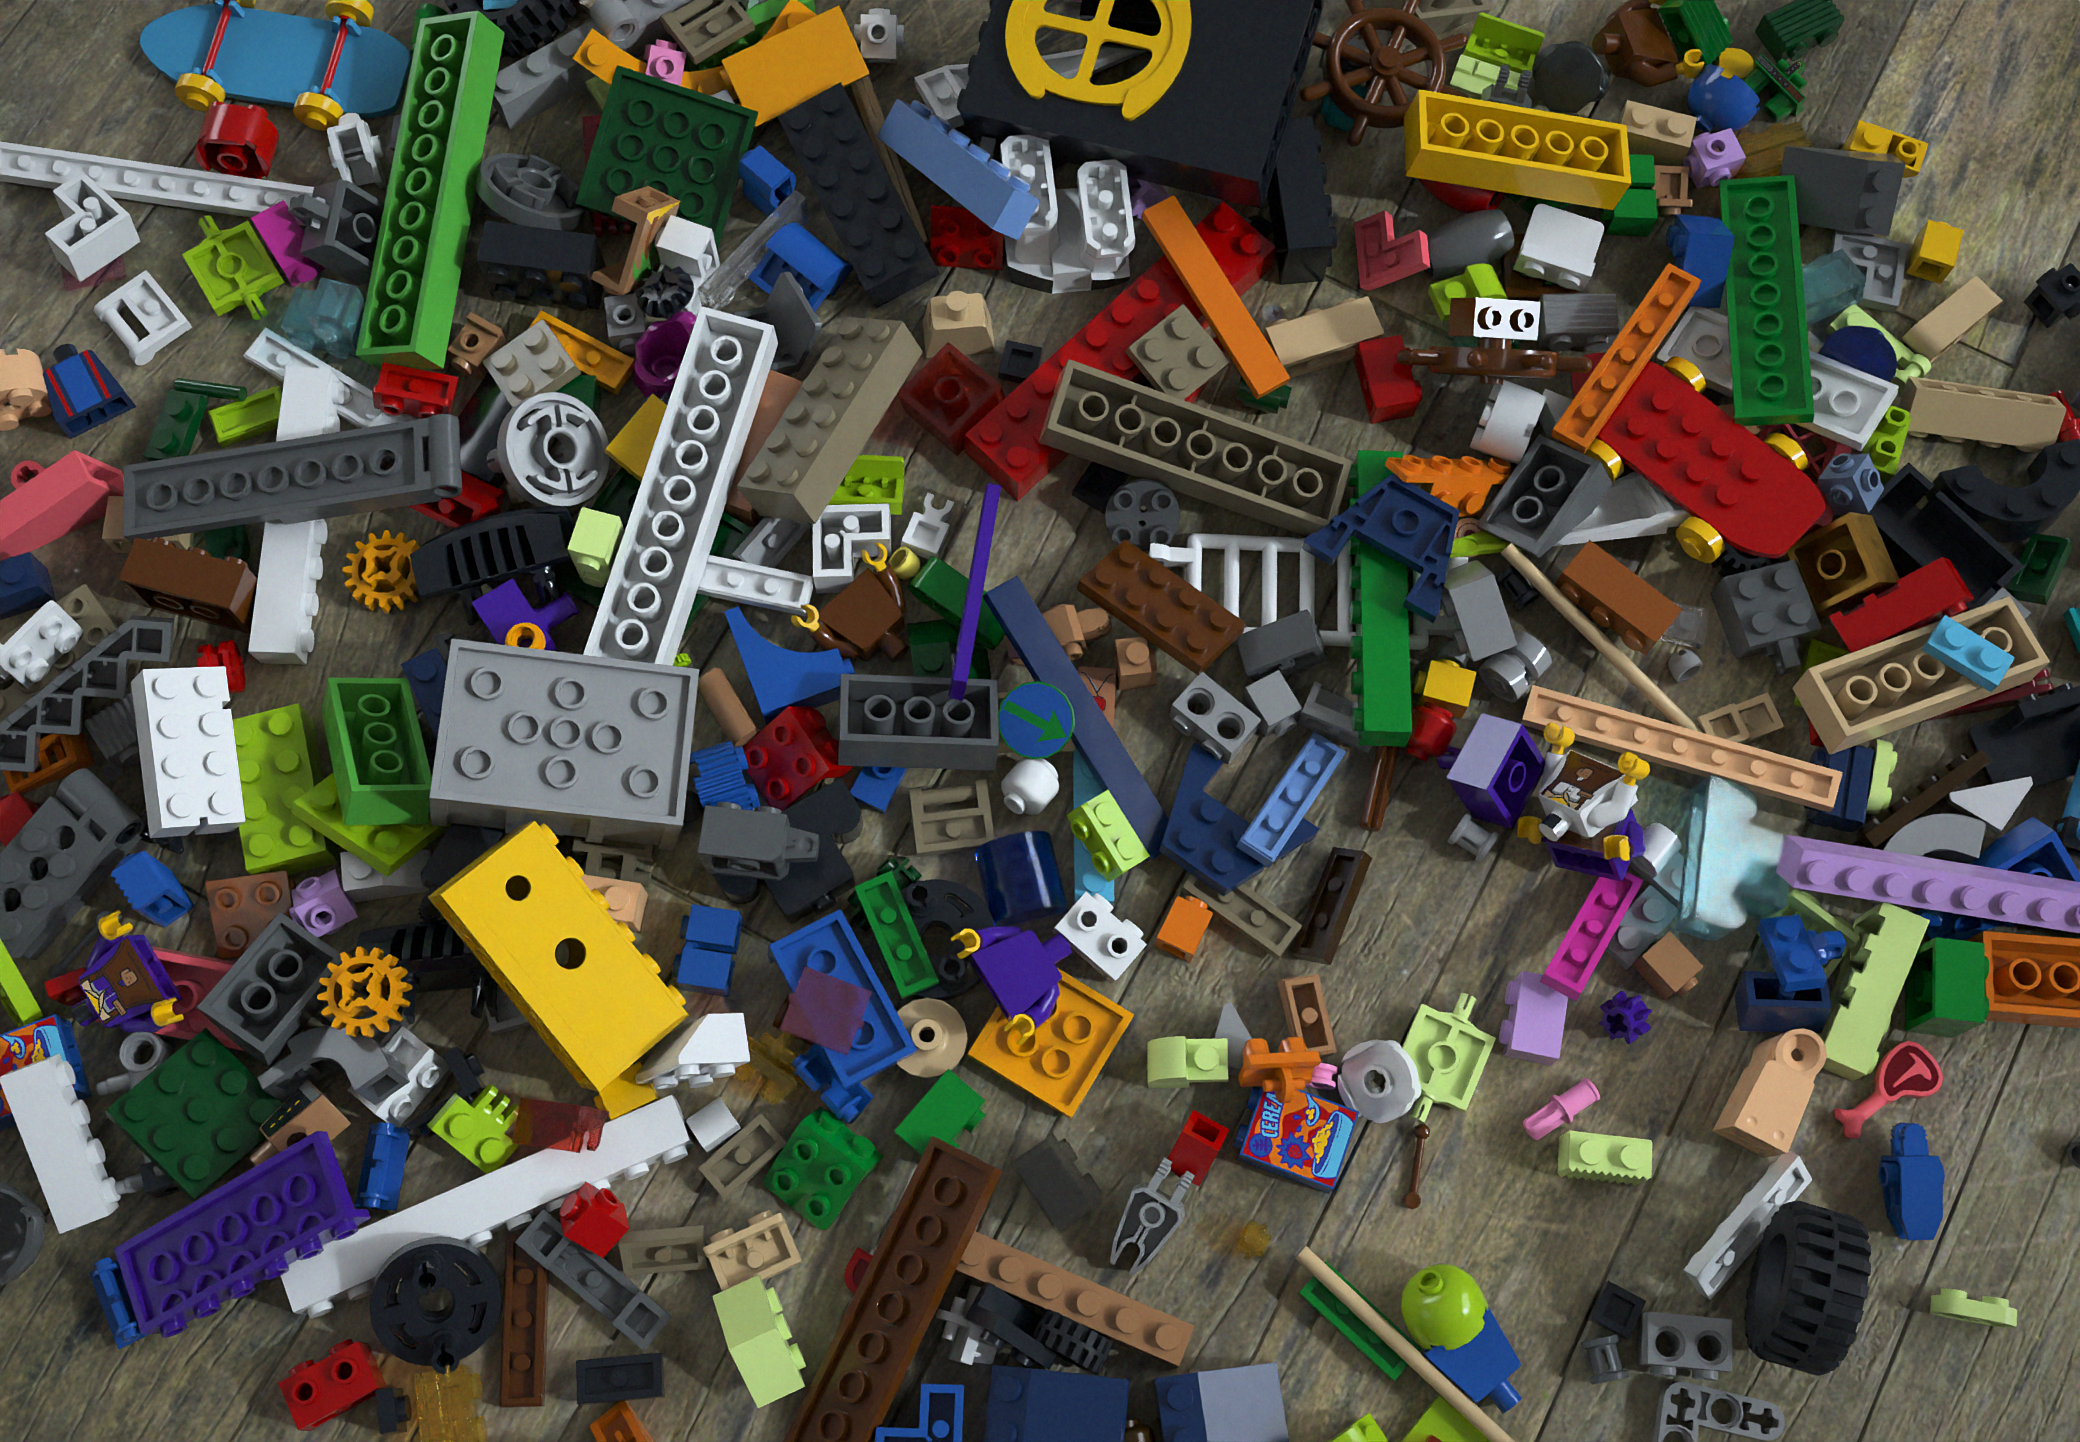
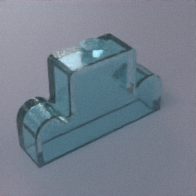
[1676,775,1791,941]

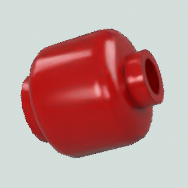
[1406,702,1457,762]

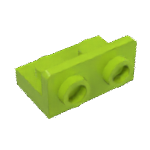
[1066,790,1150,882]

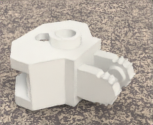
[327,112,386,189]

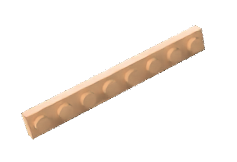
[1521,685,1843,813]

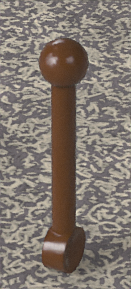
[1403,1124,1430,1209]

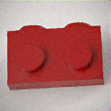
[372,362,458,419]

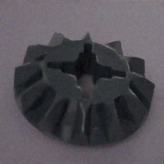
[635,265,694,318]

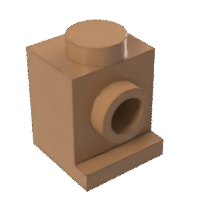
[447,312,507,379]
[1113,636,1157,691]

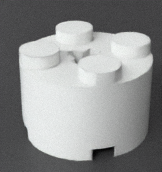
[1469,380,1546,464]

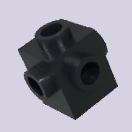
[2024,263,2080,329]

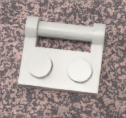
[94,270,192,365]

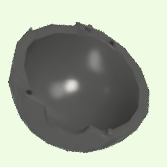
[0,1181,45,1286]

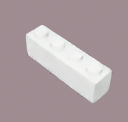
[0,1053,121,1234]

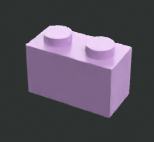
[1499,971,1568,1066]

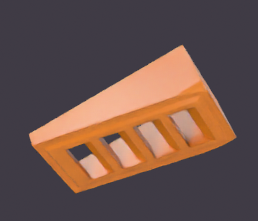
[3,731,94,794]

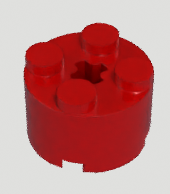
[194,101,279,179]

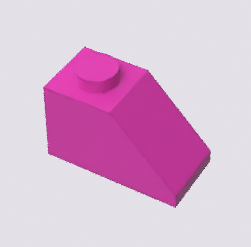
[251,200,325,287]

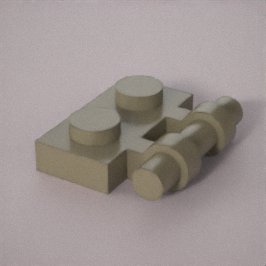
[572,836,656,888]

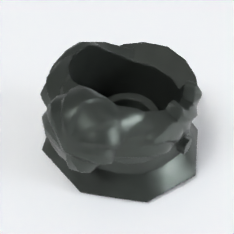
[1532,41,1609,113]

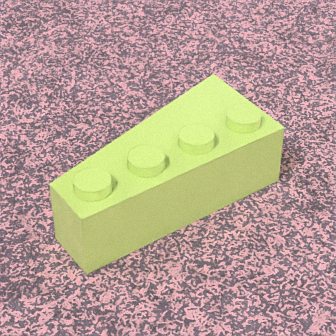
[1817,902,1930,1081]

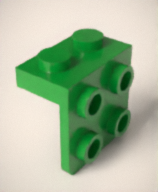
[763,1107,884,1230]

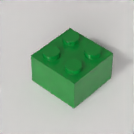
[1905,937,1990,1038]

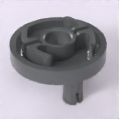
[475,153,585,231]

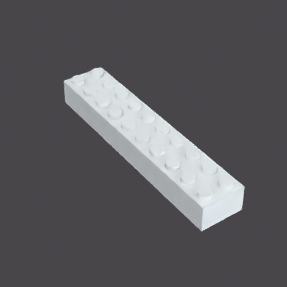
[583,306,778,666]

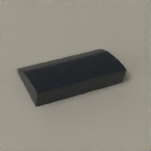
[458,340,557,489]

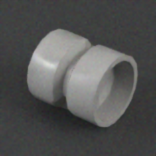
[1478,630,1552,703]

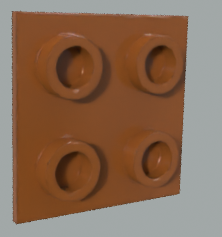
[205,870,296,959]

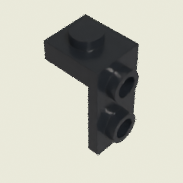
[405,1046,486,1138]

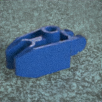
[1878,1122,1945,1240]

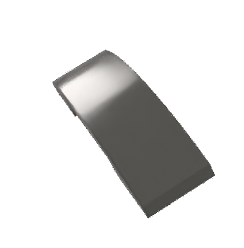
[515,1209,672,1350]

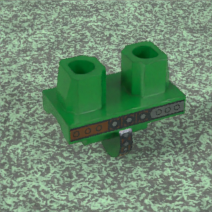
[1744,54,1807,122]

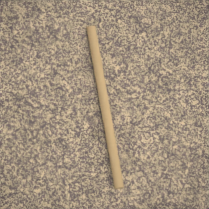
[1500,543,1703,733]
[1295,1246,1515,1442]

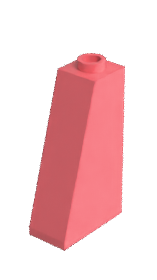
[0,450,124,561]

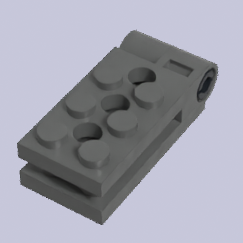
[0,768,145,960]

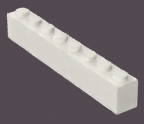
[248,366,345,665]

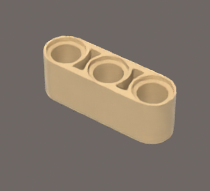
[1901,276,2003,363]

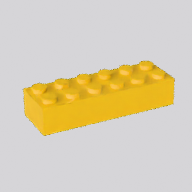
[1404,89,1631,210]

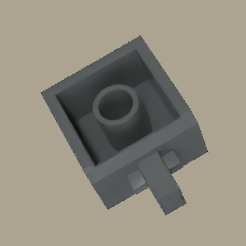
[288,179,385,286]
[1710,559,1822,676]
[698,802,820,881]

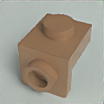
[1648,165,1693,218]

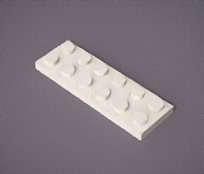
[1656,306,1899,451]

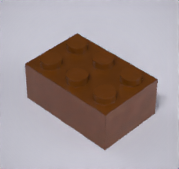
[118,537,258,634]

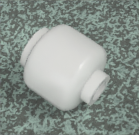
[1001,758,1059,815]

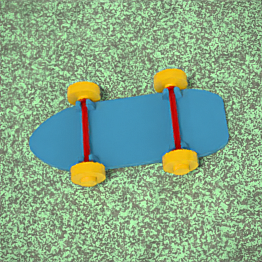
[140,0,412,131]

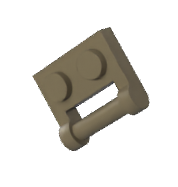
[659,0,755,65]
[909,779,995,857]

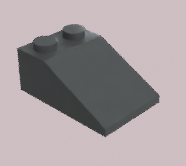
[1779,145,1906,236]
[1476,434,1613,558]

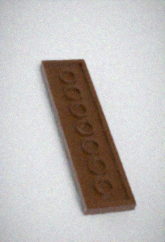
[783,1136,1003,1442]

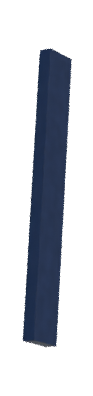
[982,575,1169,862]

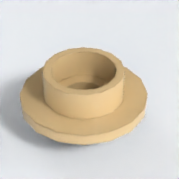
[896,998,968,1079]

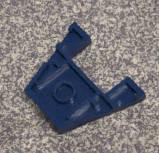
[1302,473,1460,623]
[1159,743,1319,896]

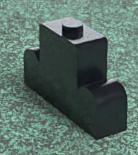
[712,778,863,924]

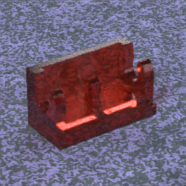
[512,1098,609,1153]

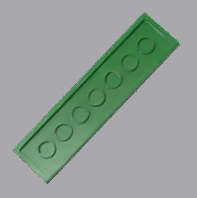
[1719,175,1814,426]

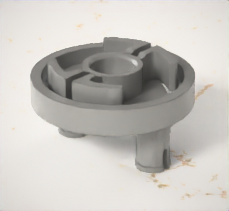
[487,392,610,507]

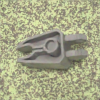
[1110,1157,1195,1276]

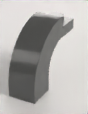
[257,1025,410,1106]

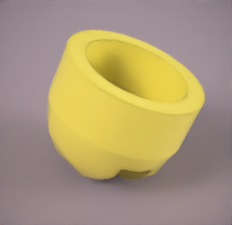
[887,546,920,580]

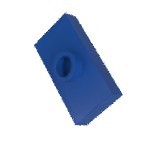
[850,766,908,814]

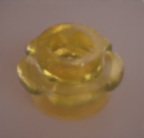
[1235,1219,1271,1260]

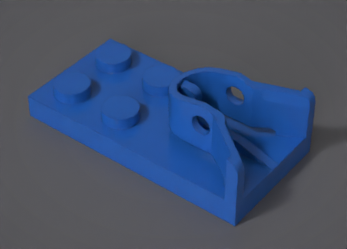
[767,909,917,1091]

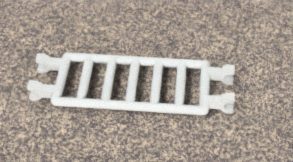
[1148,533,1468,650]

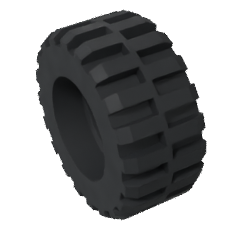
[1744,1200,1871,1376]

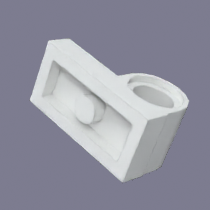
[1629,823,1709,910]

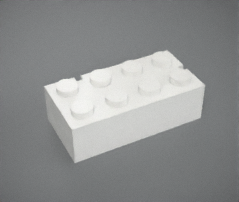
[131,666,245,838]

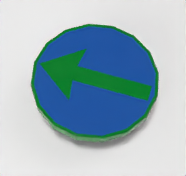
[998,681,1075,759]

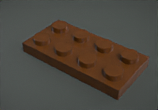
[1077,539,1246,676]

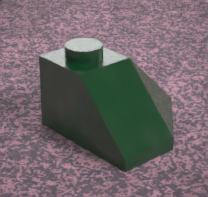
[907,619,992,680]

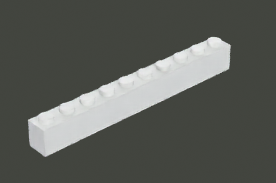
[281,1095,695,1318]

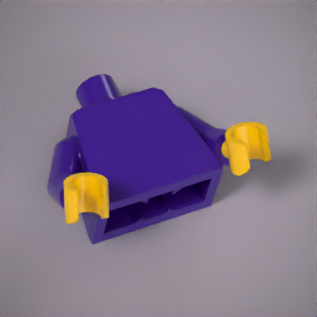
[950,926,1072,1045]

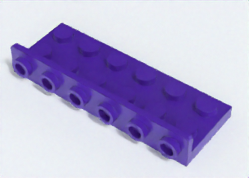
[114,1131,371,1338]

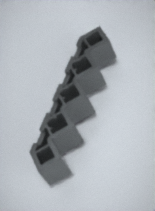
[0,615,174,772]

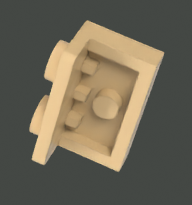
[703,1210,803,1291]

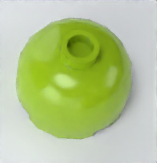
[1401,1263,1488,1351]

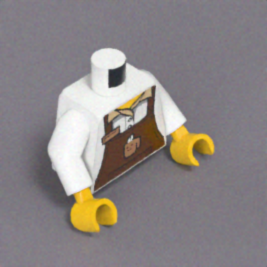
[1538,722,1650,841]

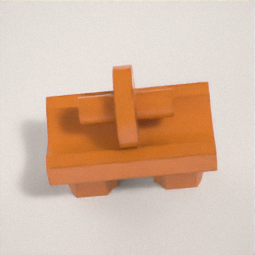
[1238,1037,1321,1103]

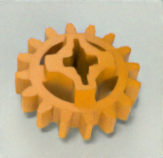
[343,530,420,614]
[317,946,412,1038]

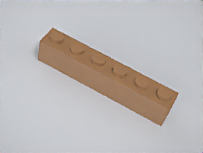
[954,1231,1195,1369]

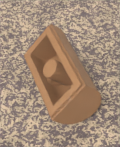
[697,667,760,747]
[1278,974,1337,1059]

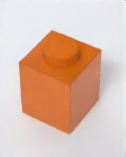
[1154,895,1213,963]

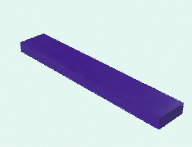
[948,483,1001,701]

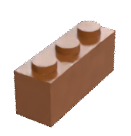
[1554,540,1683,656]

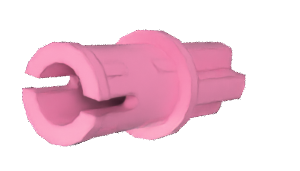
[1523,1078,1600,1140]

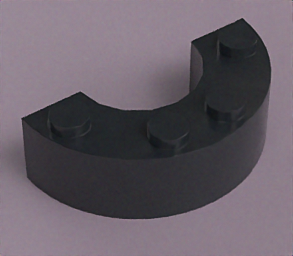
[1925,438,2080,543]

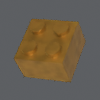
[1787,512,1899,616]

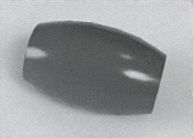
[1424,209,1514,281]

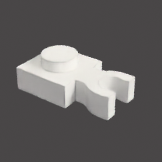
[901,493,954,559]

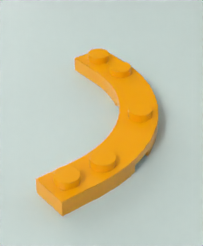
[572,0,817,101]

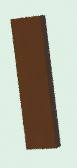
[499,1234,549,1408]

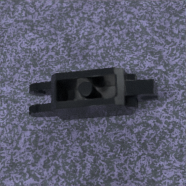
[418,823,503,922]

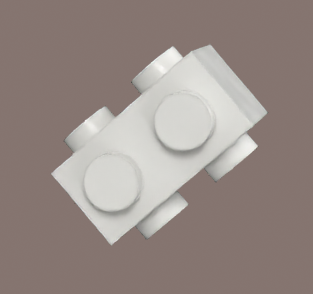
[1052,892,1147,984]

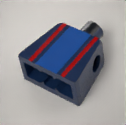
[43,344,136,439]

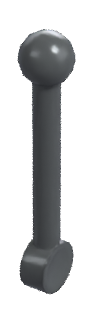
[48,911,110,979]

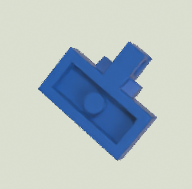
[1757,914,1847,992]

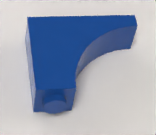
[724,606,855,726]

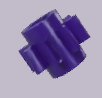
[1599,991,1652,1044]

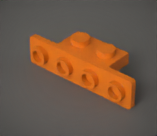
[1385,455,1514,517]

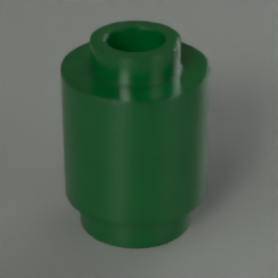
[1235,376,1292,414]

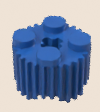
[689,741,761,811]

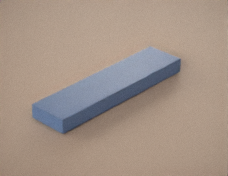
[1236,731,1346,868]

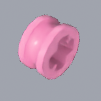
[1305,1063,1337,1090]

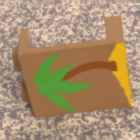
[591,186,680,295]

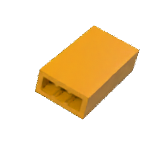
[719,5,870,129]

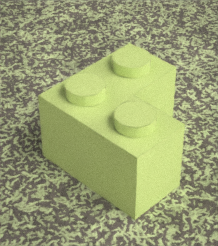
[712,1275,806,1408]

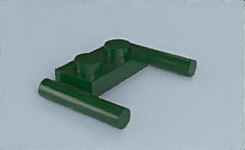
[143,378,247,462]

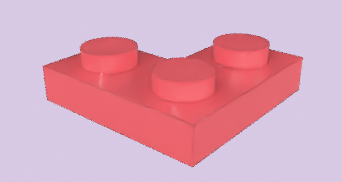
[1354,210,1430,292]

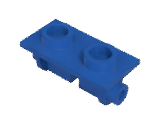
[791,1040,874,1124]
[355,1122,411,1211]
[89,1257,150,1350]

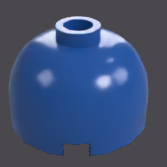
[1687,64,1761,133]

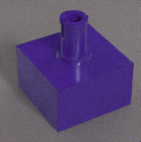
[471,578,579,652]
[1438,713,1545,829]

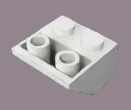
[635,1013,750,1089]

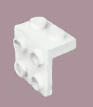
[1513,204,1604,292]
[0,601,84,689]

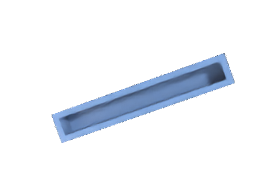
[877,98,1040,240]

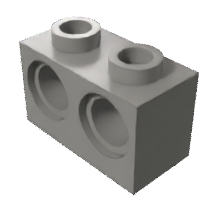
[1169,672,1261,764]
[1637,1312,1732,1381]

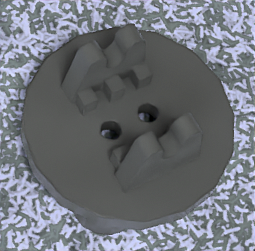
[1105,478,1180,552]

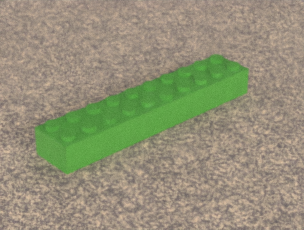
[355,10,505,370]

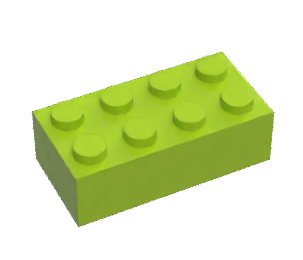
[232,703,339,875]

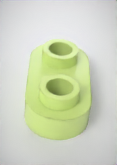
[1866,738,1898,816]
[1930,1288,2017,1328]

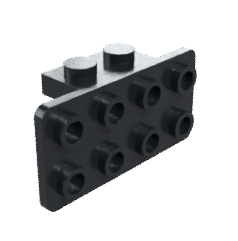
[1967,683,2080,790]

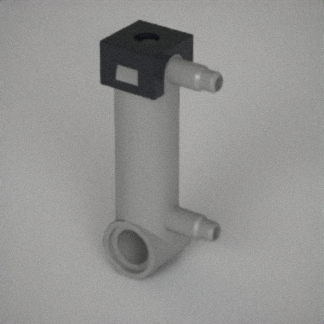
[96,1032,181,1198]

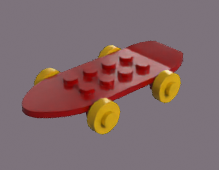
[1570,353,1826,563]

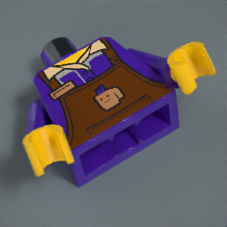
[1517,809,1646,882]
[71,910,184,1033]

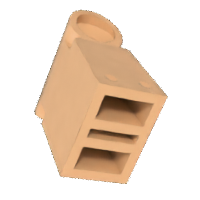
[1712,1028,1827,1158]

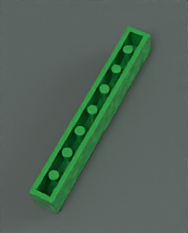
[1346,450,1412,747]

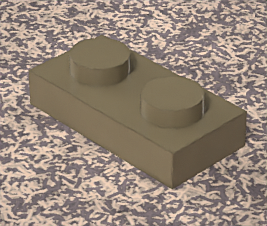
[698,1113,787,1201]
[619,1225,708,1276]

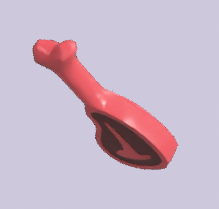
[1834,1041,1943,1139]

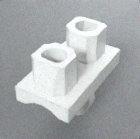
[936,1285,997,1365]

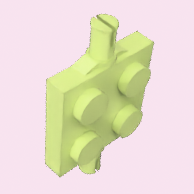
[1402,993,1496,1124]

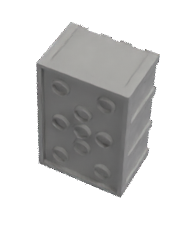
[429,639,699,851]

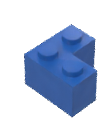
[1666,214,1735,308]
[875,1384,965,1442]

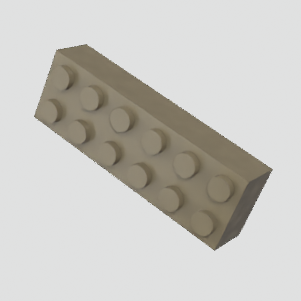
[737,317,923,524]

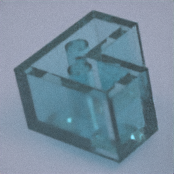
[281,278,366,359]

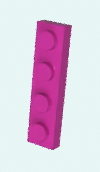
[1540,872,1643,1002]

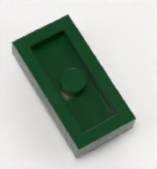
[2006,533,2072,605]

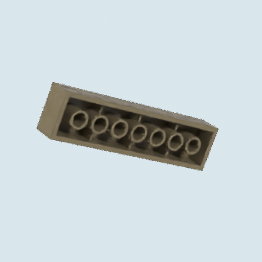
[1038,359,1352,537]

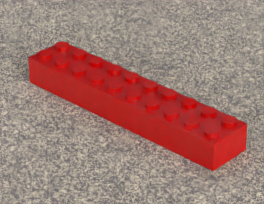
[965,201,1276,502]

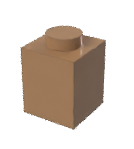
[1632,931,1704,1000]

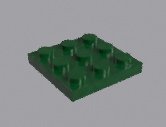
[105,1028,282,1202]

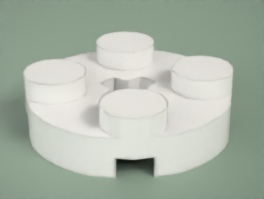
[1337,1039,1421,1123]

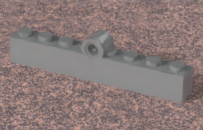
[492,0,693,130]

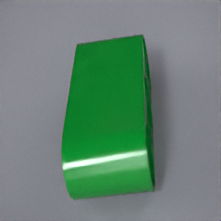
[907,556,1006,650]

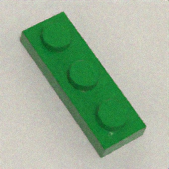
[854,871,939,999]
[1297,1261,1421,1382]

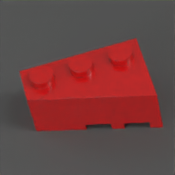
[1829,557,1974,653]

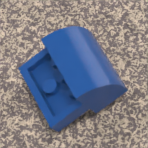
[748,222,854,312]

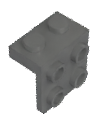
[732,271,821,375]

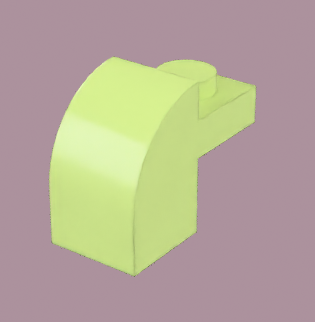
[1147,1036,1229,1088]

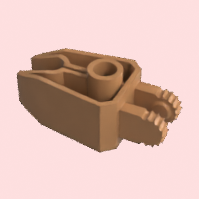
[1004,604,1113,666]

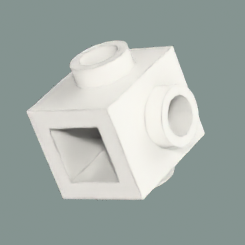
[854,8,904,63]

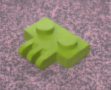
[427,1084,522,1174]

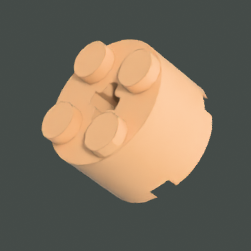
[0,348,52,431]

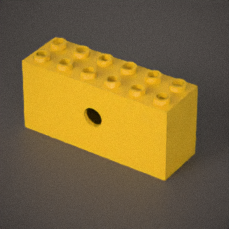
[428,821,689,1092]

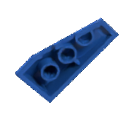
[1915,816,2080,941]

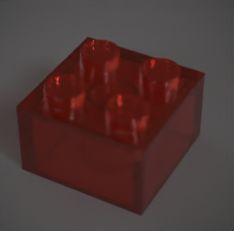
[897,342,1006,456]

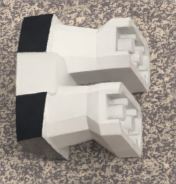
[1000,134,1135,294]

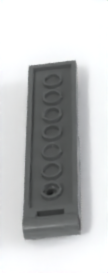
[123,414,462,542]

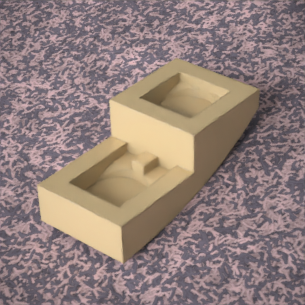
[1697,692,1785,744]

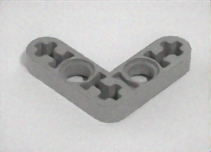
[1652,1382,1785,1442]

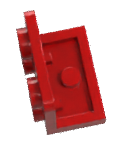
[742,706,853,812]

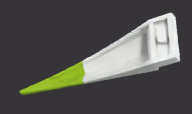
[1449,472,1693,558]

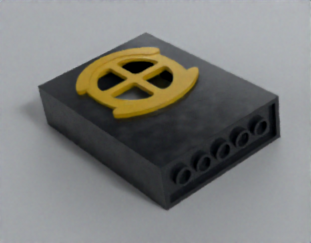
[957,0,1324,209]

